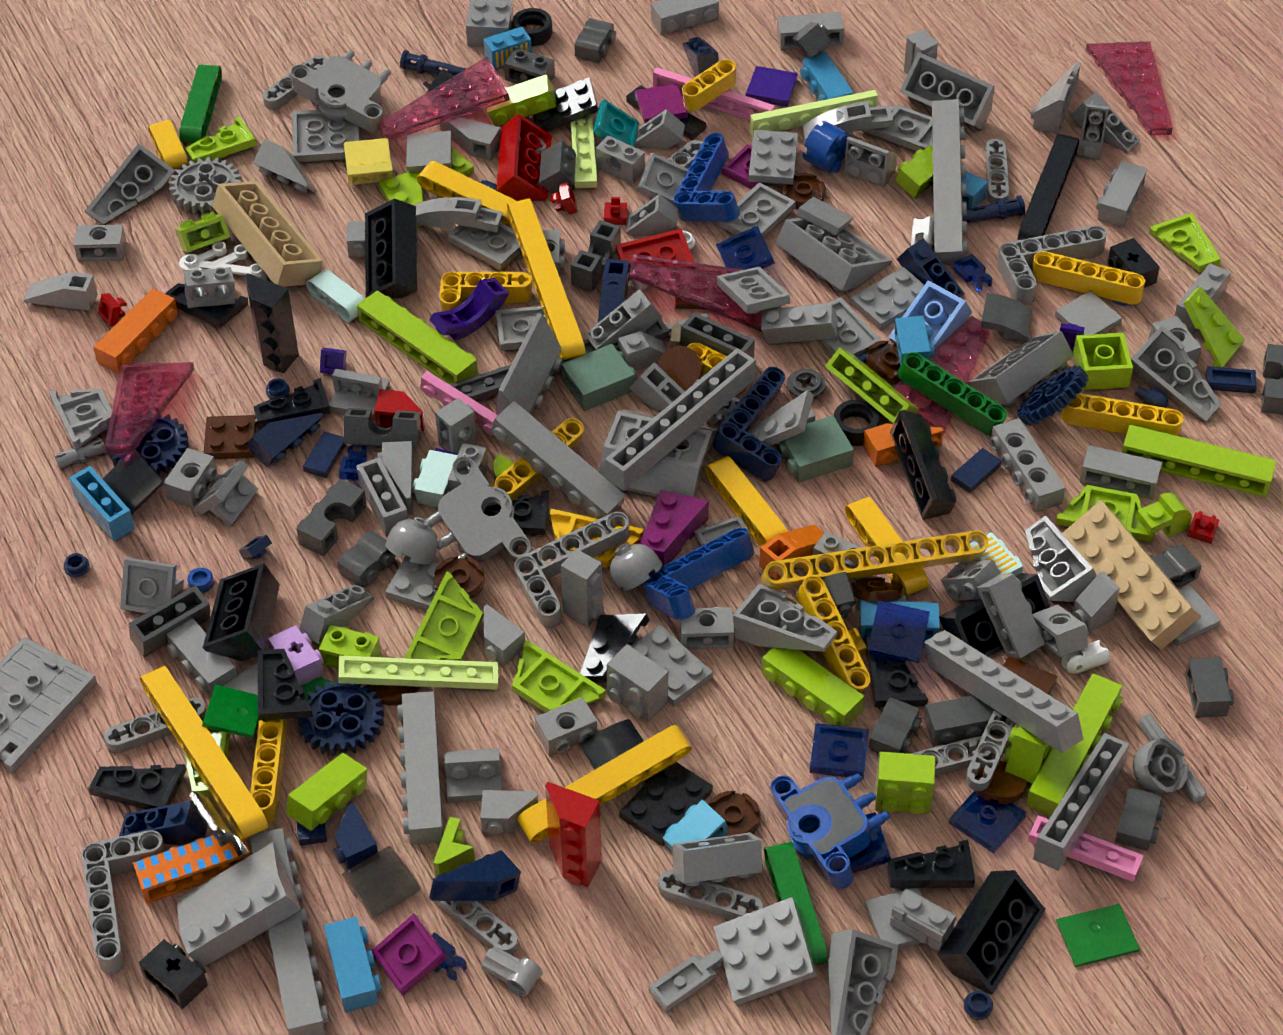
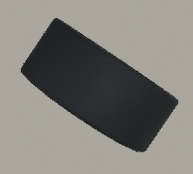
[512,8,553,46]
[834,400,880,446]

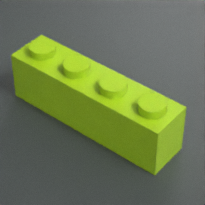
[825,347,919,423]
[761,647,864,731]

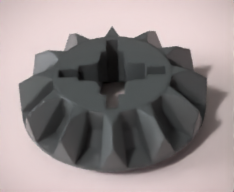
[787,369,826,399]

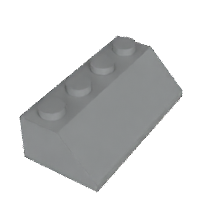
[900,52,995,130]
[967,331,1074,406]

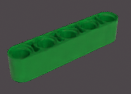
[179,64,222,143]
[898,352,1007,435]
[764,842,828,965]

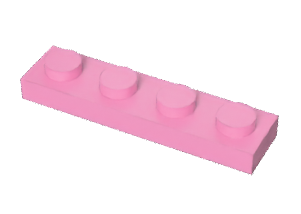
[420,371,498,436]
[1028,815,1144,882]

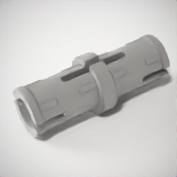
[54,438,107,469]

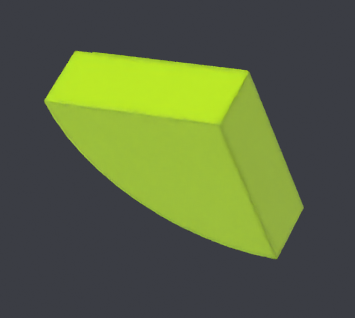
[493,454,514,479]

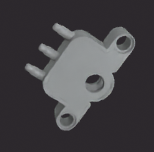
[291,50,390,132]
[426,456,533,562]

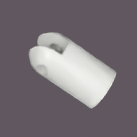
[911,216,934,248]
[1061,640,1110,674]

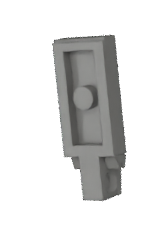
[648,949,723,1012]

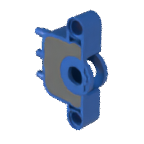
[770,773,890,888]

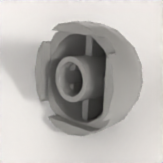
[385,517,438,564]
[610,543,662,591]
[1133,738,1188,793]

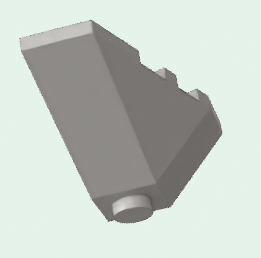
[1031,62,1081,134]
[85,143,175,225]
[1131,325,1221,422]
[1025,516,1097,602]
[733,583,837,652]
[828,929,898,1035]

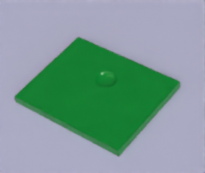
[202,684,258,738]
[1056,904,1140,967]

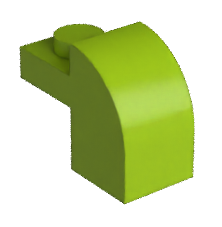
[1136,493,1192,538]

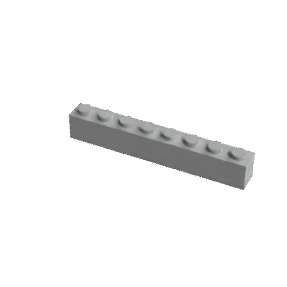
[932,99,968,265]
[605,348,756,491]
[924,630,1083,753]
[250,828,329,1035]

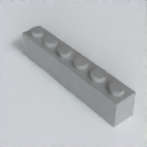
[491,401,626,519]
[397,691,443,845]
[1033,733,1130,871]

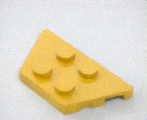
[550,509,644,568]

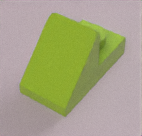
[433,817,475,878]

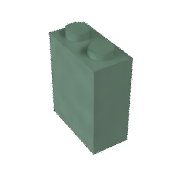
[561,344,637,411]
[777,415,854,482]

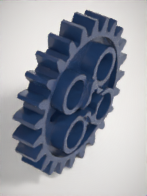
[1017,366,1089,426]
[108,411,189,475]
[297,678,384,756]

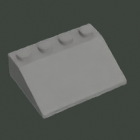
[776,218,892,292]
[496,313,563,418]
[177,842,301,967]

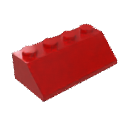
[496,113,552,201]
[545,782,602,887]

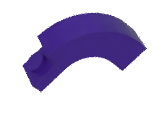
[429,278,510,340]

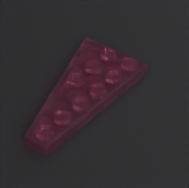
[1086,41,1173,135]
[378,57,510,141]
[629,254,770,332]
[894,316,990,435]
[105,362,194,456]

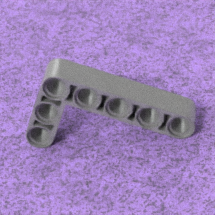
[997,226,1107,305]
[514,512,630,628]
[82,830,166,974]

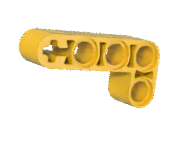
[440,272,533,312]

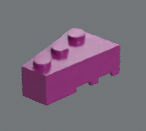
[640,490,709,567]

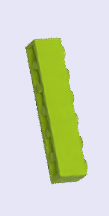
[357,290,478,384]
[1122,424,1277,498]
[1026,673,1124,817]

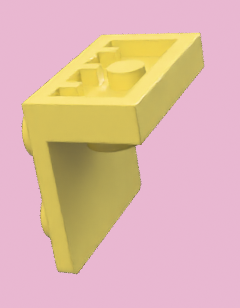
[344,138,393,185]

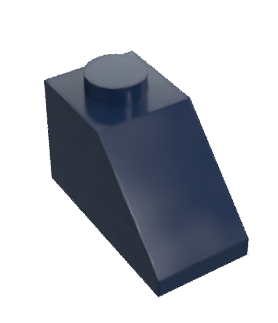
[333,803,379,872]

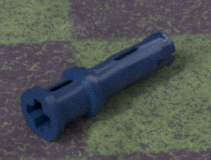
[400,50,466,80]
[963,195,1025,223]

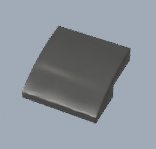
[981,293,1033,341]

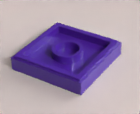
[746,66,798,107]

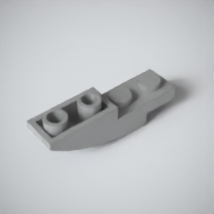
[802,101,893,141]
[414,197,503,232]

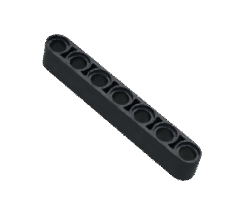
[1018,133,1080,240]

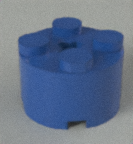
[803,121,850,173]

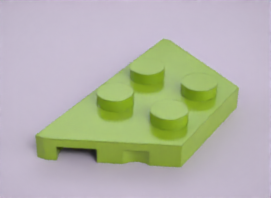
[1056,485,1154,542]
[404,571,484,661]
[512,640,606,713]

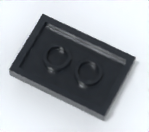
[533,77,599,132]
[619,762,713,846]

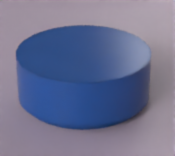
[187,568,214,593]

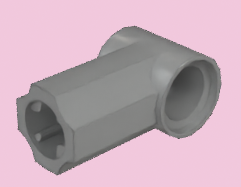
[481,946,543,997]

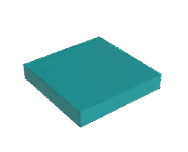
[593,99,639,147]

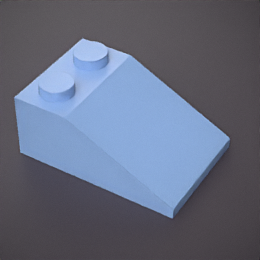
[888,280,972,353]

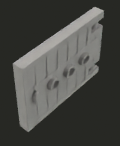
[0,637,97,774]

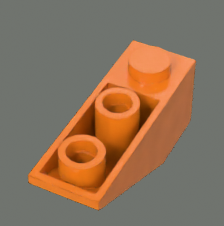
[863,423,944,467]
[759,525,824,580]

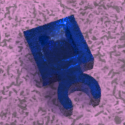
[953,254,993,292]
[339,446,368,480]
[432,932,467,981]

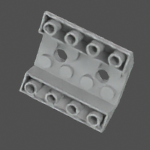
[599,409,718,497]

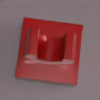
[551,182,578,215]
[604,197,627,225]
[98,293,127,327]
[1187,511,1220,544]

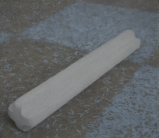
[1139,714,1207,803]

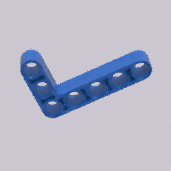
[673,133,740,222]
[642,528,755,620]

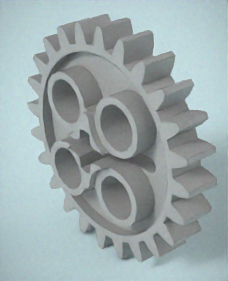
[169,157,242,215]

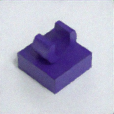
[1060,323,1085,351]
[320,348,347,375]

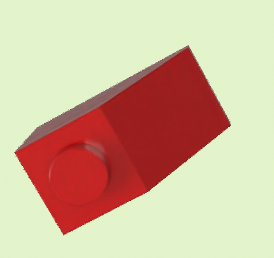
[374,389,425,431]

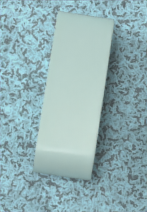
[306,269,365,323]

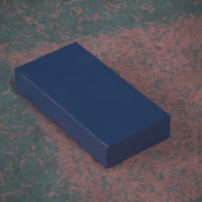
[1206,366,1256,393]
[303,431,346,478]
[951,448,1002,493]

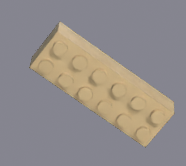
[212,181,323,287]
[1062,500,1201,650]

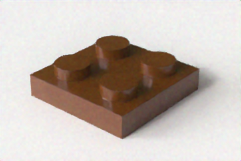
[203,415,256,459]

